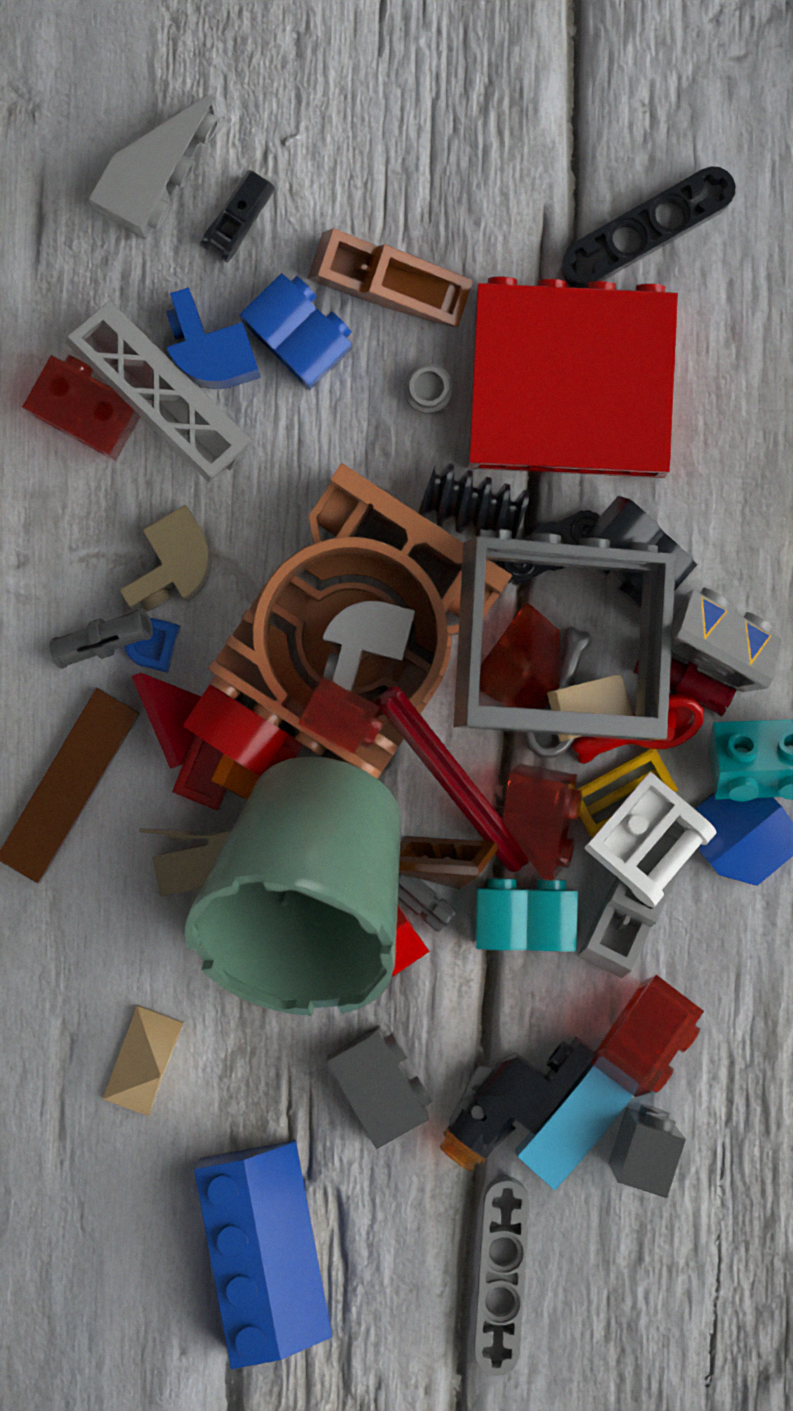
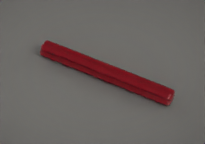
[377,686,530,872]

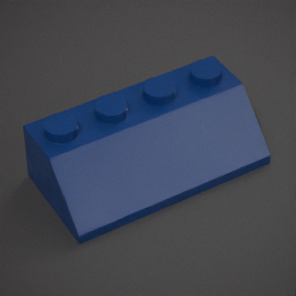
[194,1140,332,1369]

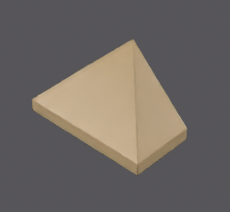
[103,1005,184,1116]

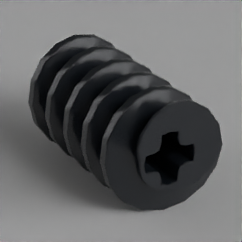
[418,463,529,540]

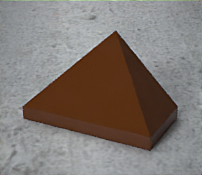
[399,836,497,890]

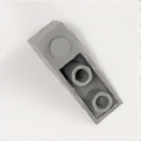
[88,94,220,239]

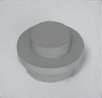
[404,363,453,414]

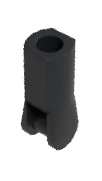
[200,170,275,263]

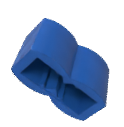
[239,273,352,390]

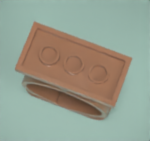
[207,463,512,779]

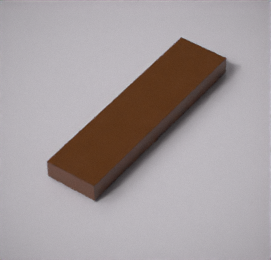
[0,688,141,884]

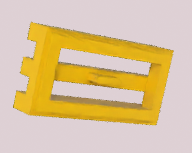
[567,749,678,838]

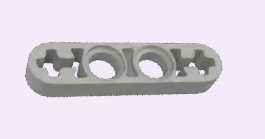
[474,1176,529,1376]

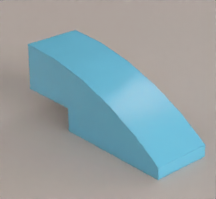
[515,1036,651,1191]

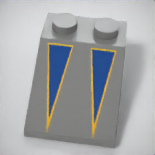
[671,587,781,692]

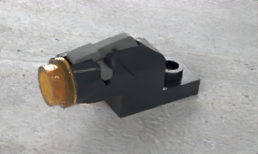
[439,1036,596,1171]

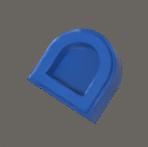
[124,618,181,673]

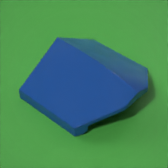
[694,792,793,886]

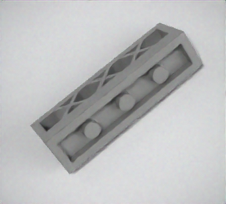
[66,301,252,483]

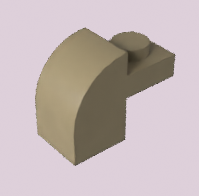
[120,504,212,612]

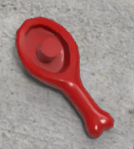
[570,693,704,764]

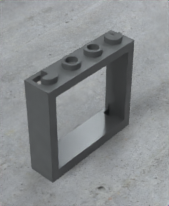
[453,529,676,741]

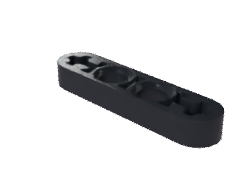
[561,166,736,288]

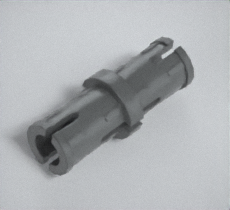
[50,608,153,669]

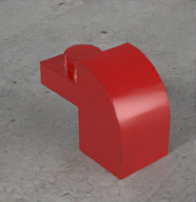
[183,684,303,776]

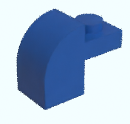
[166,287,261,389]

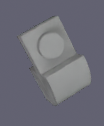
[322,601,415,700]

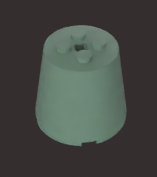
[185,757,401,1016]

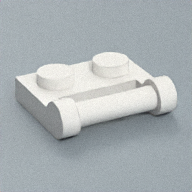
[584,772,716,908]

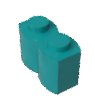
[474,877,578,952]

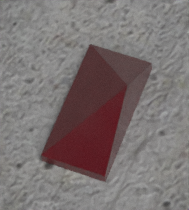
[131,672,201,769]

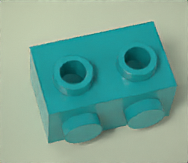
[708,719,793,802]

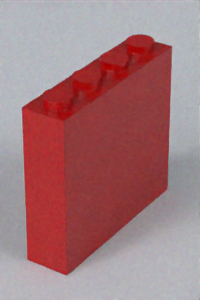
[468,276,678,478]

